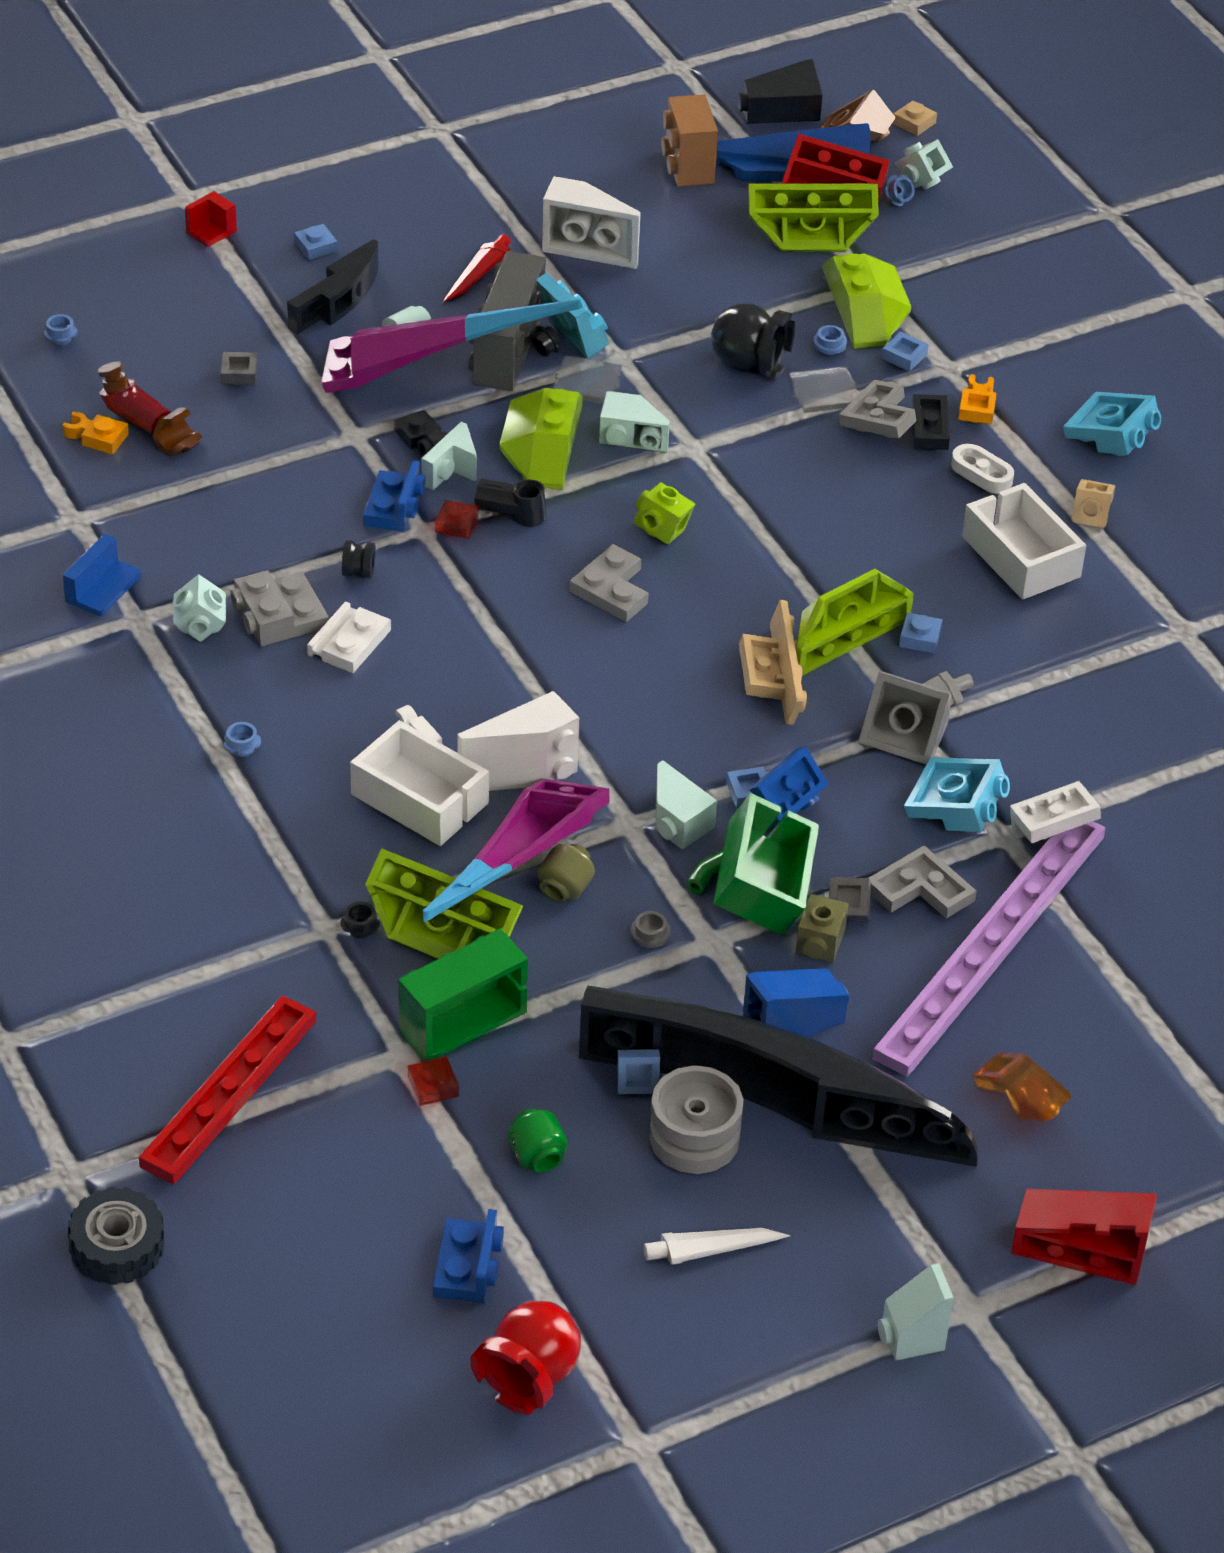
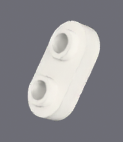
[951,444,1014,494]

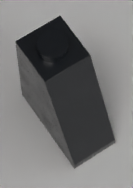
[738,59,823,124]

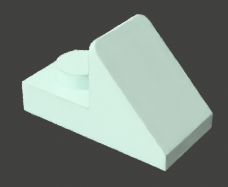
[421,422,477,490]

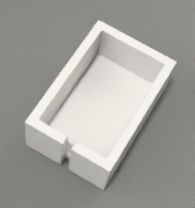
[962,483,1086,600]
[350,720,489,847]

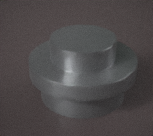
[631,911,670,948]

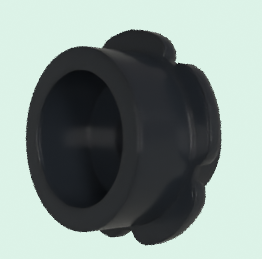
[530,325,560,357]
[341,902,380,938]

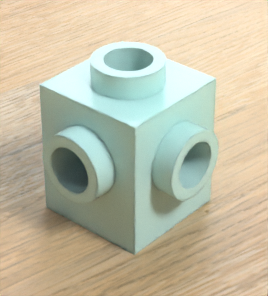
[895,139,953,190]
[173,574,226,642]

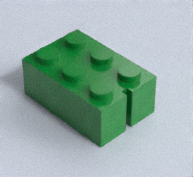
[713,793,819,936]
[398,928,528,1064]

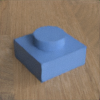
[294,224,338,261]
[881,332,929,371]
[899,612,943,654]
[726,766,767,809]
[617,1049,660,1094]

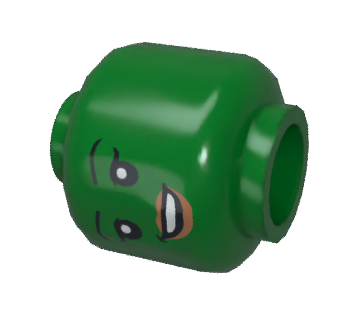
[507,1109,568,1173]

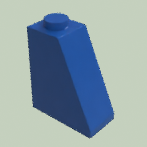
[743,968,849,1037]

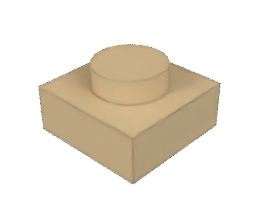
[893,101,937,136]

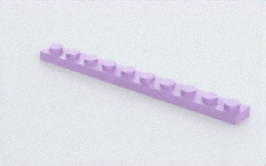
[873,821,1106,1077]

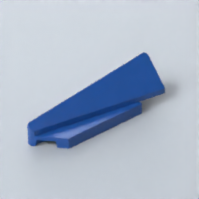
[716,123,870,181]

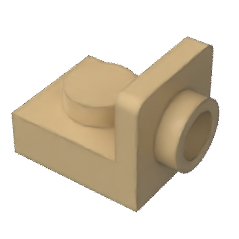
[1071,479,1116,528]

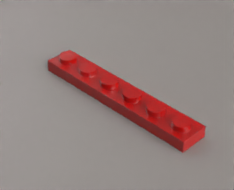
[139,995,316,1185]

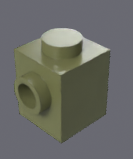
[795,894,849,963]

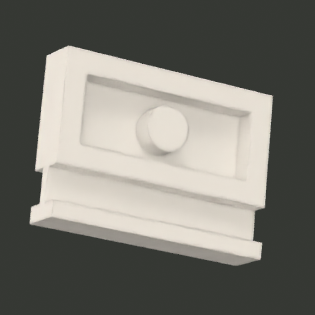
[307,601,391,673]

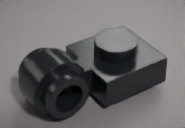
[394,410,447,458]

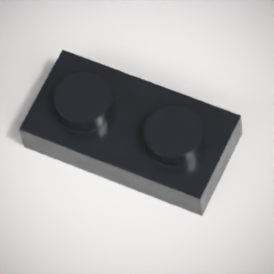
[912,394,950,450]

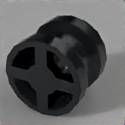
[342,540,376,578]

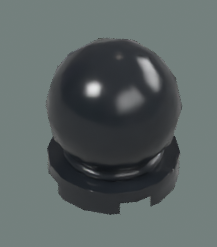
[711,303,796,379]

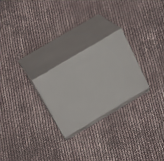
[858,671,951,765]

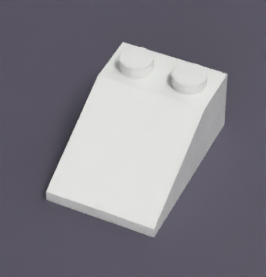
[542,176,641,269]
[458,691,579,791]

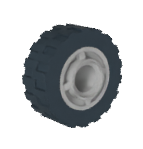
[68,1187,164,1285]

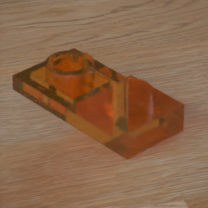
[972,1052,1072,1122]

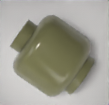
[537,844,595,903]

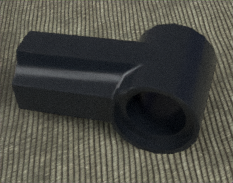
[474,478,546,527]

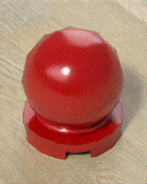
[470,1301,581,1415]

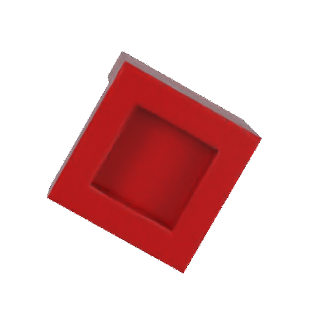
[185,191,237,247]

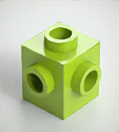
[633,482,696,545]

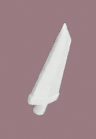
[643,1228,791,1265]

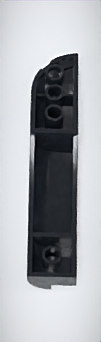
[579,985,978,1167]

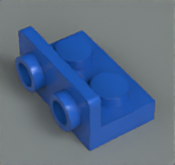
[363,460,426,532]
[749,746,829,829]
[433,1209,504,1303]

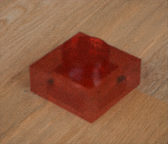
[435,500,479,539]
[407,1056,459,1106]

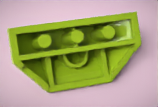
[748,184,879,252]
[822,253,911,349]
[500,388,583,490]
[796,569,914,676]
[365,848,523,959]

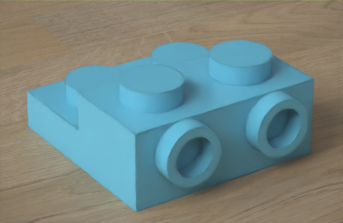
[536,272,609,359]
[1063,392,1161,456]
[904,757,1010,832]

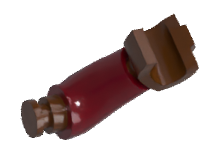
[98,361,203,456]

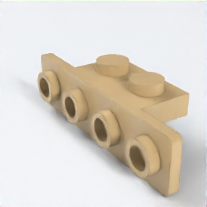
[739,600,807,725]

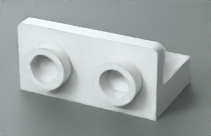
[1010,781,1101,843]

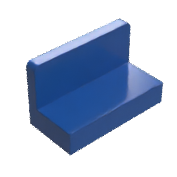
[63,533,141,616]

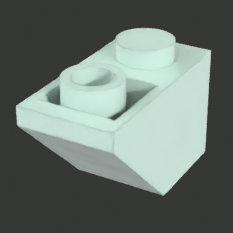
[599,391,670,452]

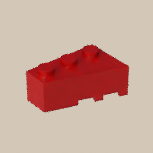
[781,134,890,203]
[1011,1189,1158,1285]

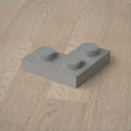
[839,380,916,439]
[569,544,649,622]
[869,846,977,919]

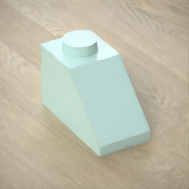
[656,760,717,850]
[878,1263,953,1361]

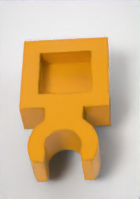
[958,374,997,424]
[62,412,129,454]

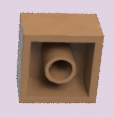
[661,94,718,187]

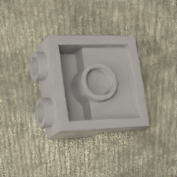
[230,570,329,646]

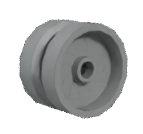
[649,1065,744,1174]

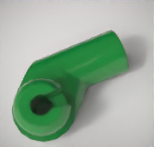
[686,850,723,894]

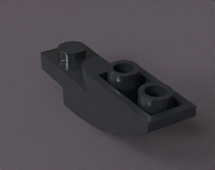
[287,239,379,334]

